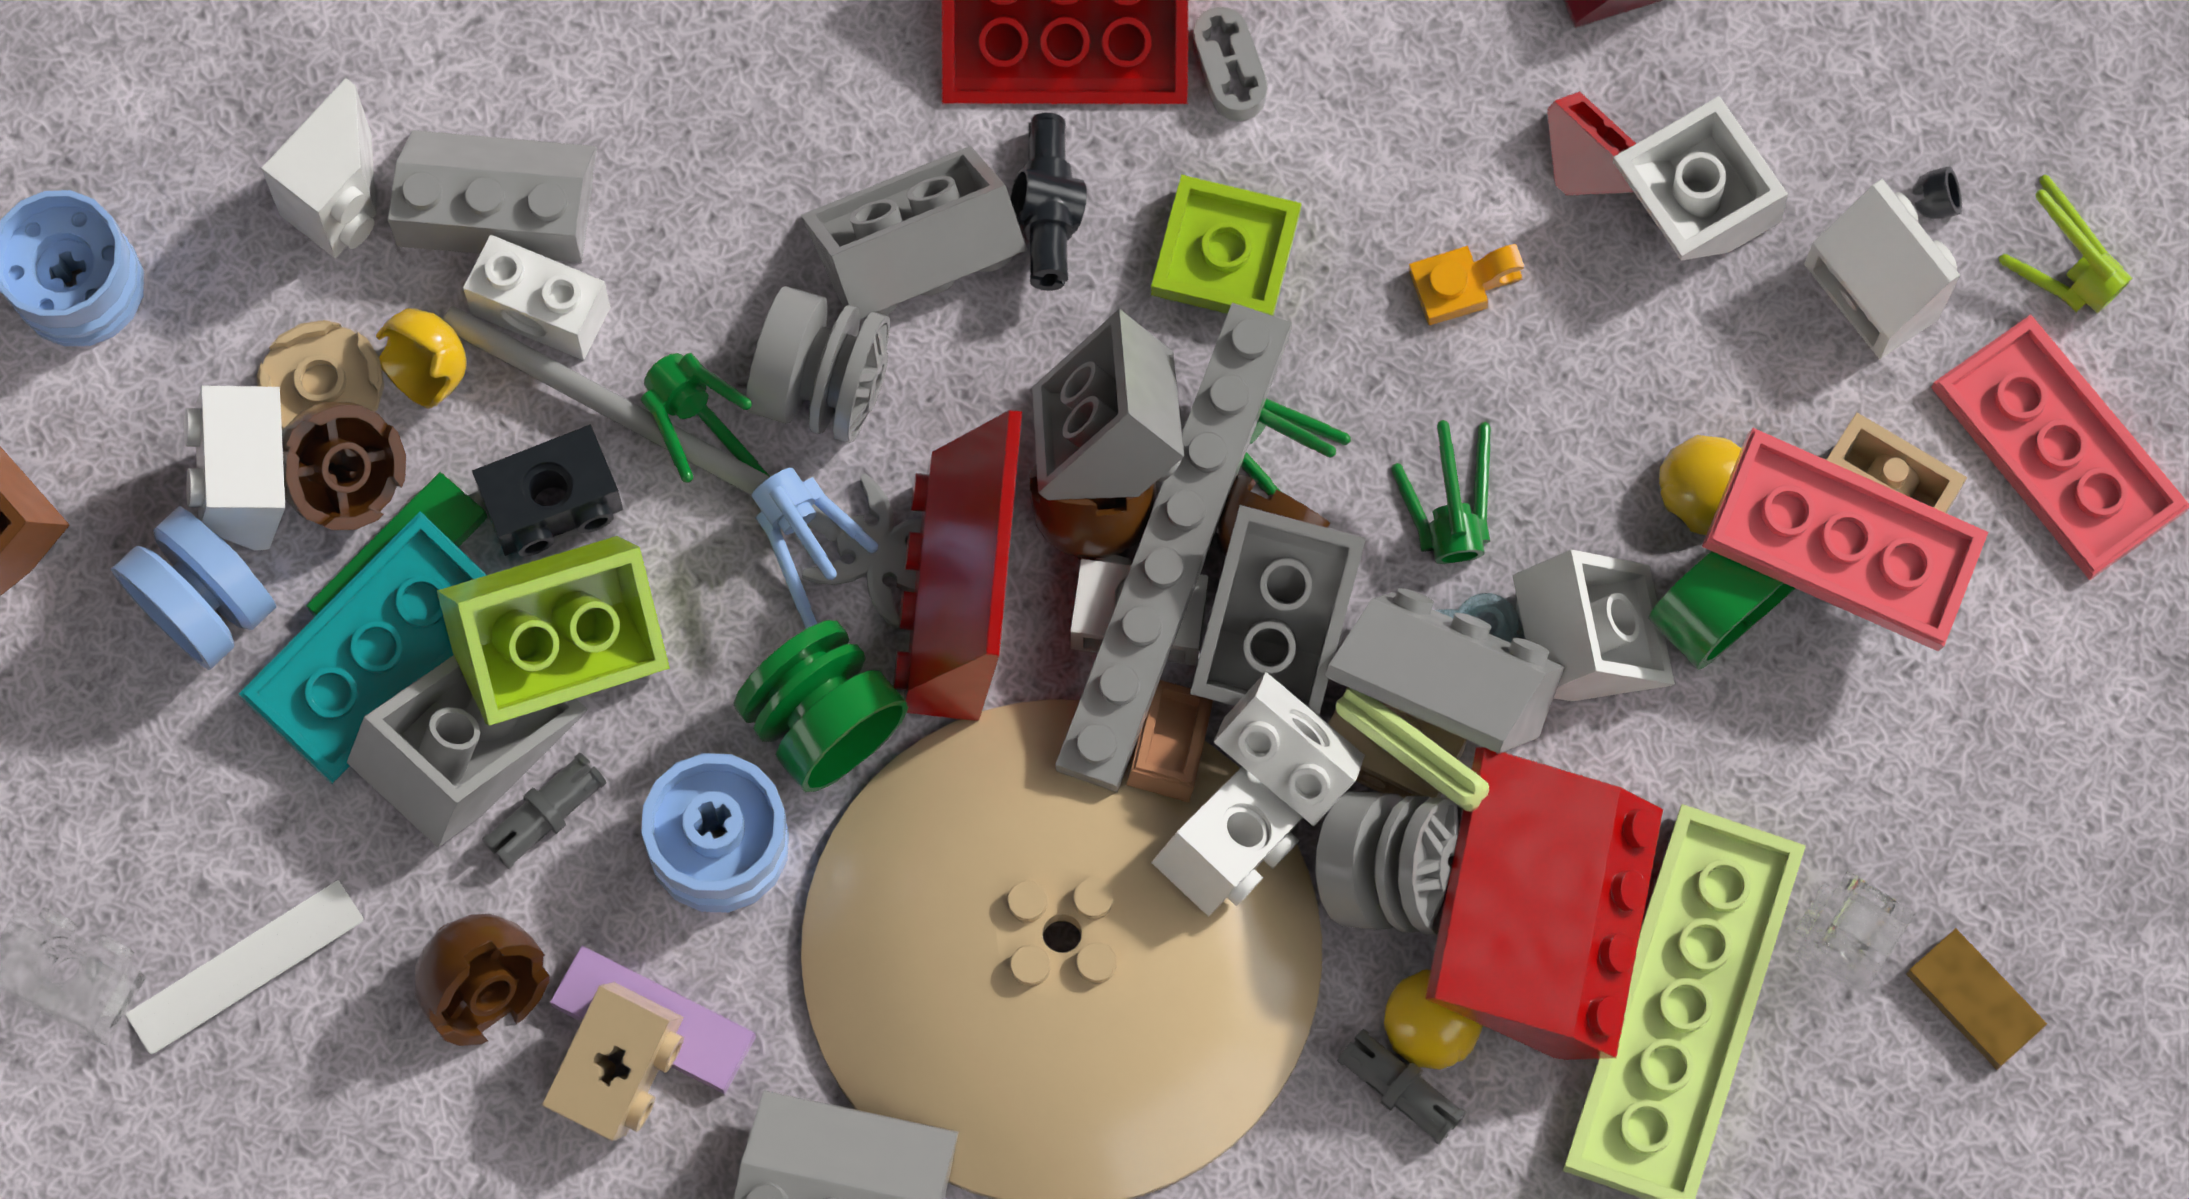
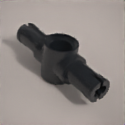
[1010,112,1087,291]

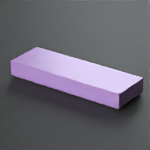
[550,946,756,1094]

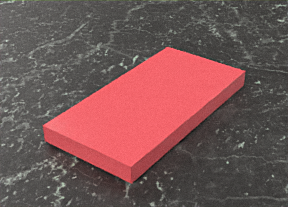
[1931,315,2189,580]
[1702,428,1988,651]

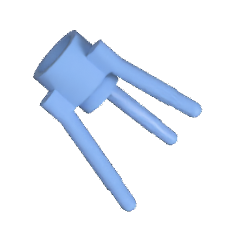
[751,468,878,629]

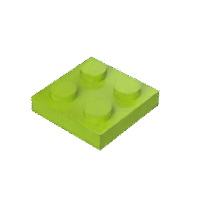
[1151,174,1302,316]

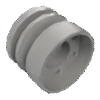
[746,286,890,443]
[1316,791,1463,935]

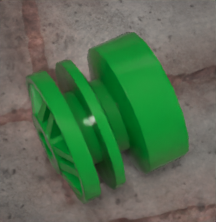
[733,620,908,792]

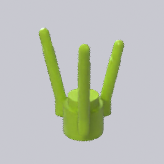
[1999,175,2133,314]

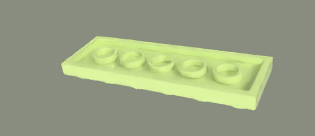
[1562,804,1806,1199]

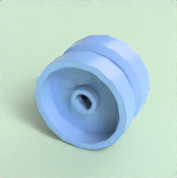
[111,506,277,670]
[641,753,789,913]

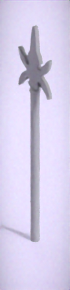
[443,306,922,629]

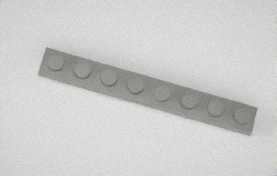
[1055,303,1292,792]

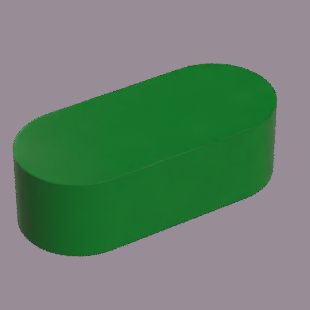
[1648,551,1796,670]

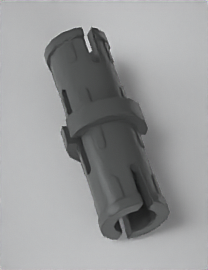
[482,752,607,869]
[1337,1029,1466,1145]

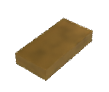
[1906,928,2047,1070]

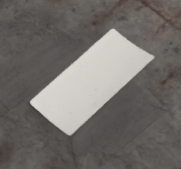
[125,880,363,1054]

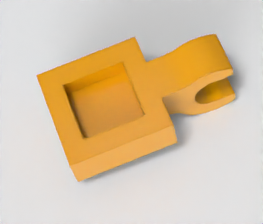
[1409,244,1524,326]

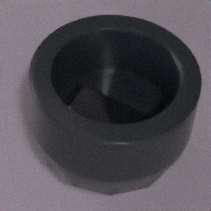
[1912,166,1962,219]

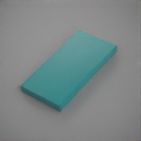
[238,512,487,784]

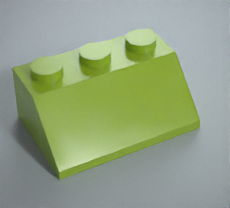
[437,536,670,726]

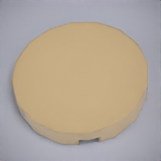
[257,320,384,431]

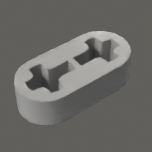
[1193,7,1267,121]

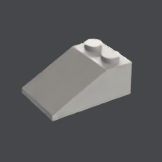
[1190,505,1366,716]
[347,655,587,848]

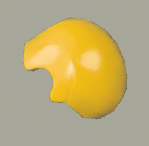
[376,308,466,409]
[1659,435,1741,535]
[1384,969,1483,1070]

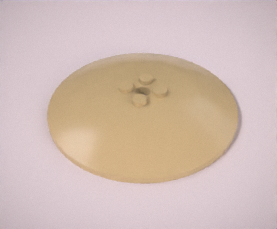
[801,699,1322,1199]

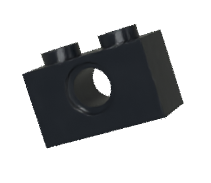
[472,424,623,556]

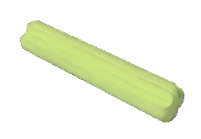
[1336,688,1489,811]

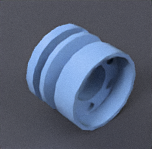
[0,190,144,346]

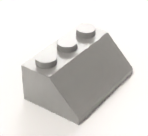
[388,130,597,263]
[801,146,1027,319]
[1032,309,1184,500]
[1324,588,1565,754]
[734,1090,959,1199]

